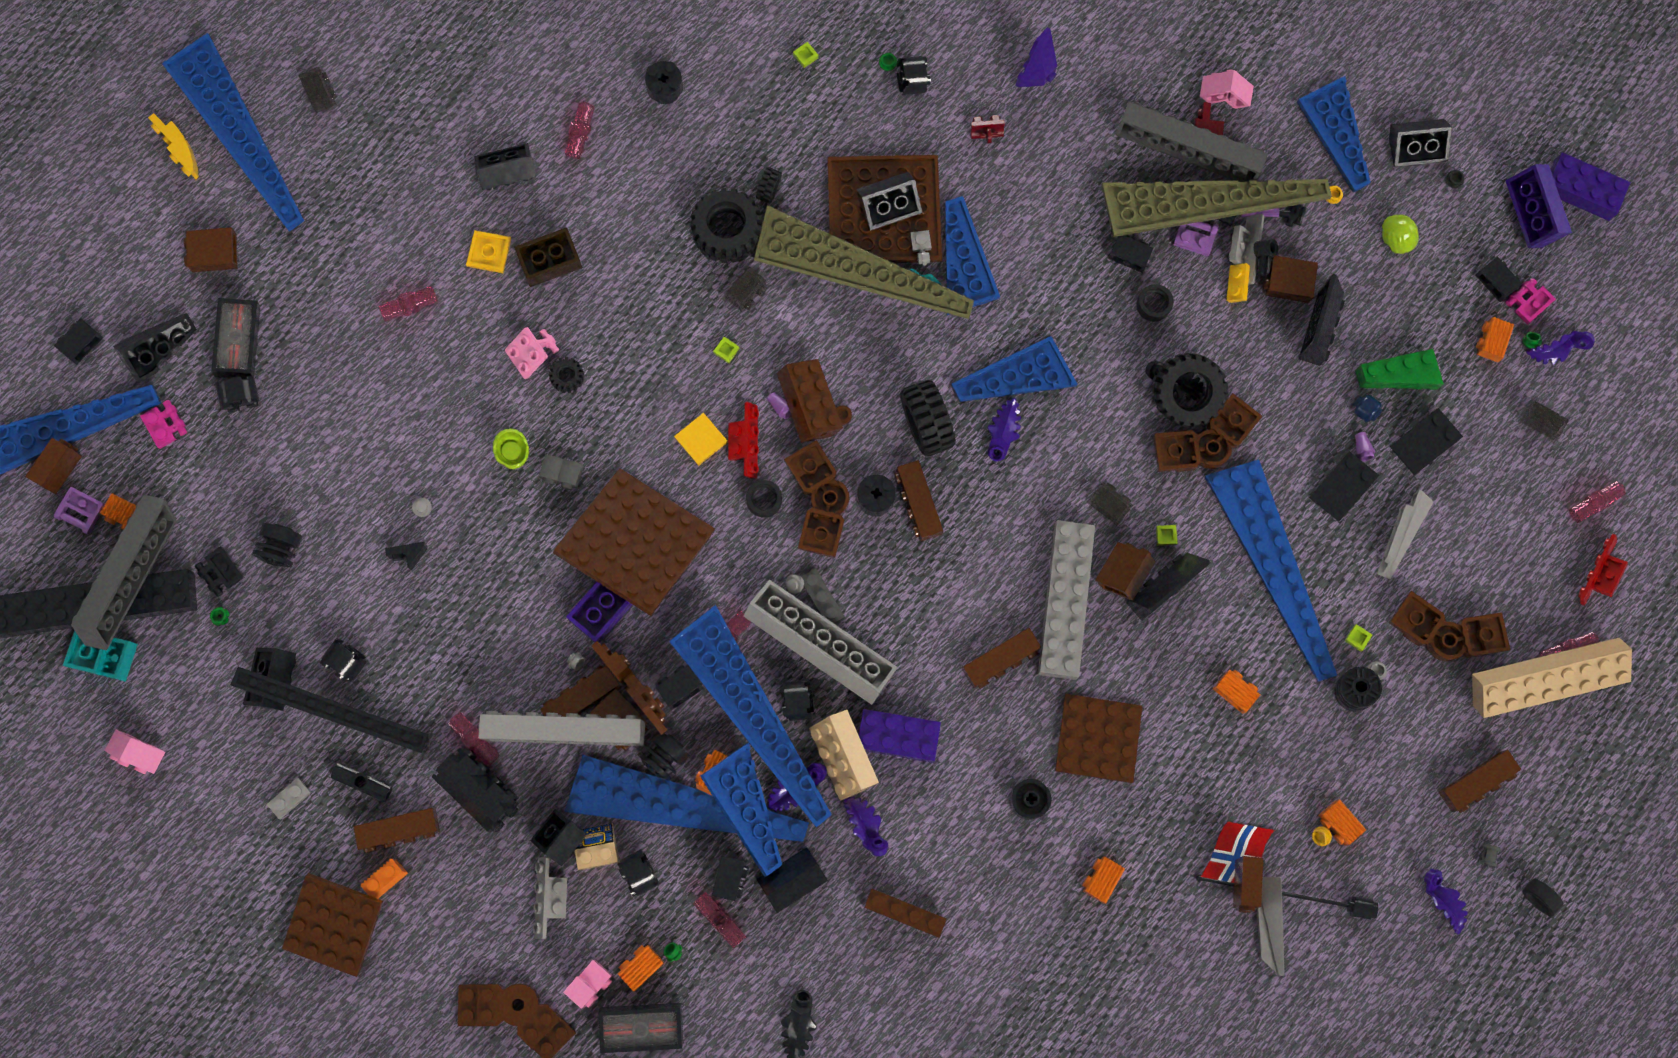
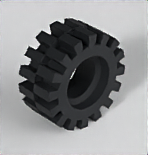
[756,167,782,204]
[549,357,584,393]

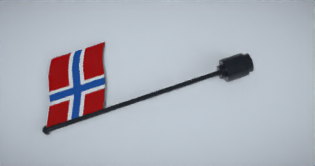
[1196,822,1378,920]

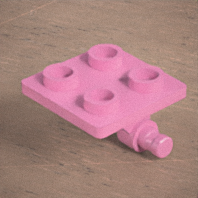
[505,327,559,379]

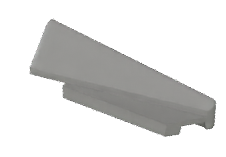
[1377,490,1433,579]
[1257,877,1284,976]

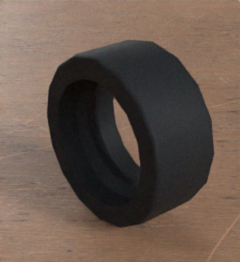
[1136,284,1174,322]
[746,480,782,518]
[1522,879,1564,917]

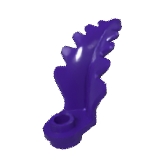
[1526,331,1595,365]
[987,398,1021,461]
[768,763,827,811]
[843,796,889,856]
[1424,869,1468,934]

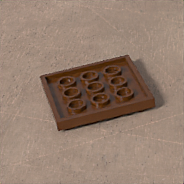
[1055,694,1143,783]
[282,873,383,977]

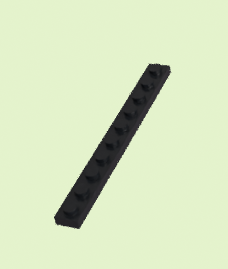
[230,666,429,753]

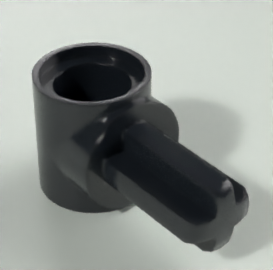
[1253,239,1279,276]

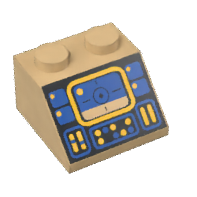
[575,823,619,870]

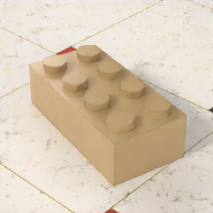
[809,710,879,801]

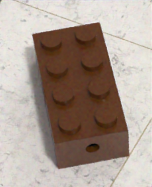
[777,359,843,443]

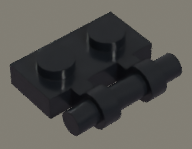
[195,546,245,597]

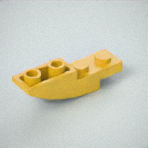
[148,113,199,179]

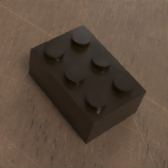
[514,227,583,287]

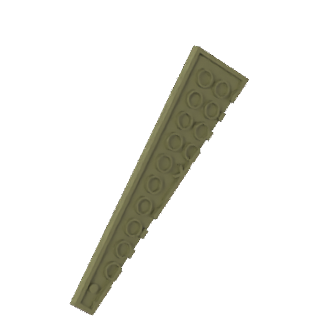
[1101,179,1332,237]
[754,205,974,319]

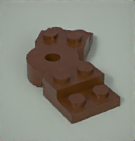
[1153,393,1263,472]
[784,440,849,558]
[1389,591,1511,661]
[591,641,667,735]
[458,983,577,1058]

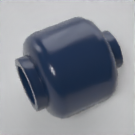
[1353,395,1383,422]

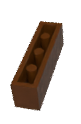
[894,460,943,541]
[962,628,1041,689]
[540,666,621,717]
[1439,750,1522,813]
[353,808,440,853]
[864,889,946,938]

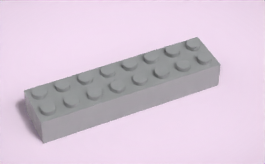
[1038,520,1095,680]
[743,580,898,705]
[478,711,645,746]

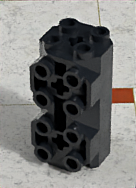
[432,747,519,833]

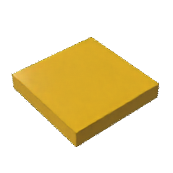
[466,230,511,273]
[674,413,728,466]

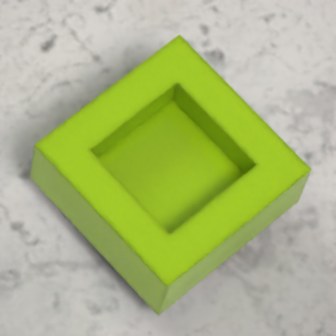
[793,42,818,68]
[713,337,740,363]
[1156,525,1178,546]
[1345,624,1372,652]

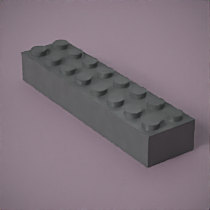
[1116,102,1268,182]
[71,495,177,650]

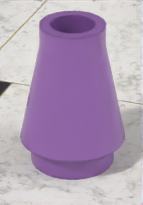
[767,392,791,419]
[1355,432,1375,462]

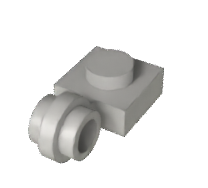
[910,230,932,266]

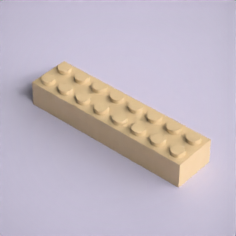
[1472,638,1632,718]

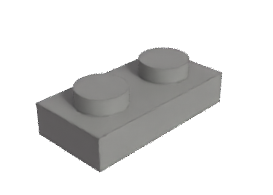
[266,778,311,820]

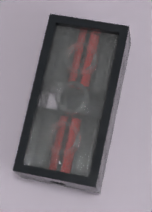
[211,298,260,379]
[598,1003,683,1053]

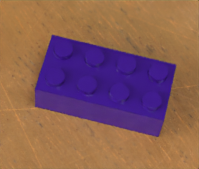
[1551,152,1631,221]
[1505,164,1572,248]
[566,582,633,643]
[859,709,941,763]

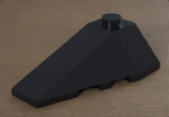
[113,313,197,383]

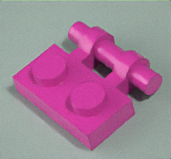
[1505,278,1556,325]
[140,400,187,449]

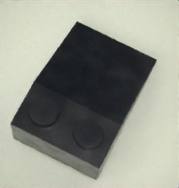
[1389,408,1463,475]
[1309,451,1379,522]

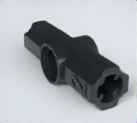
[330,762,393,802]

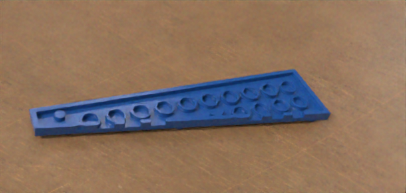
[162,33,304,231]
[0,385,161,475]
[1205,460,1337,682]
[669,605,832,828]
[564,755,809,842]

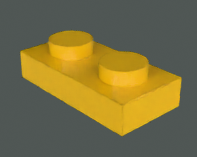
[1227,263,1250,303]

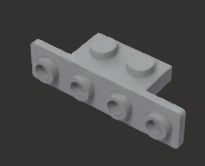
[1229,214,1264,285]
[533,857,567,939]

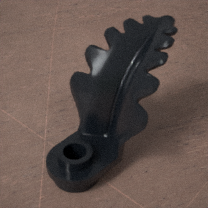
[1145,361,1206,400]
[781,990,817,1058]

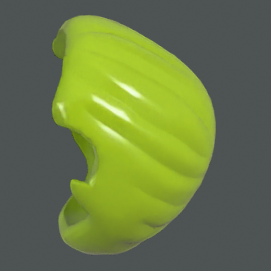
[1382,214,1419,254]
[493,429,529,469]

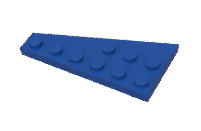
[1297,76,1371,193]
[945,196,1000,315]
[951,336,1078,402]
[700,742,782,876]

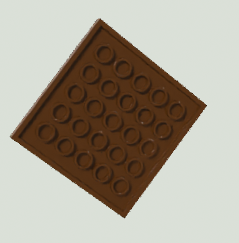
[827,155,942,263]
[553,468,715,616]

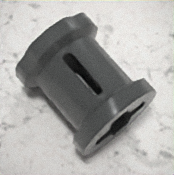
[1479,844,1501,868]

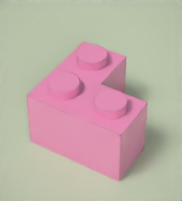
[1200,70,1254,109]
[104,729,165,774]
[563,960,613,1009]

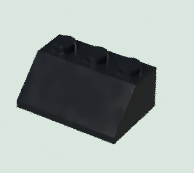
[1389,119,1452,167]
[474,143,536,190]
[856,172,922,230]
[243,647,296,711]
[756,847,828,913]

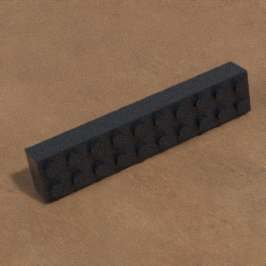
[0,569,198,638]

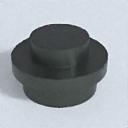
[1445,170,1465,188]

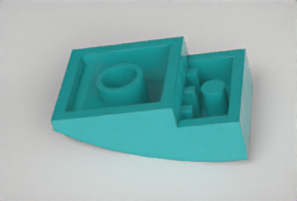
[63,630,138,682]

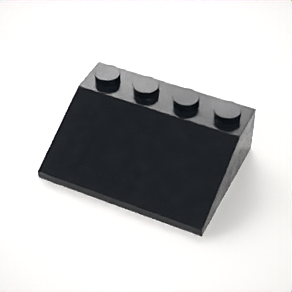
[1299,274,1345,366]
[1127,552,1211,621]

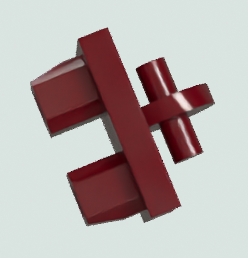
[971,115,1005,144]

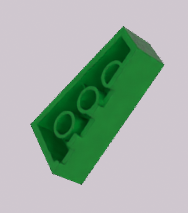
[1355,349,1444,390]

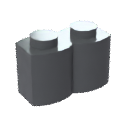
[539,454,584,490]

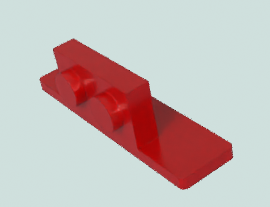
[728,402,759,479]
[1578,534,1628,606]

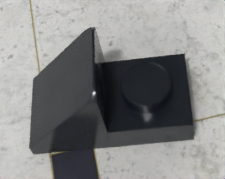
[385,542,428,571]

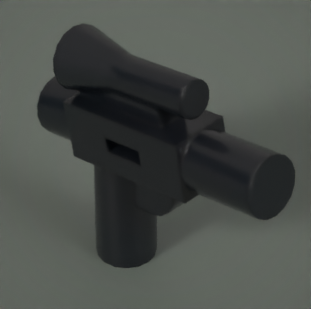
[1279,204,1307,227]

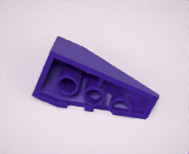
[1016,27,1057,87]

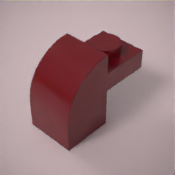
[1192,102,1224,135]

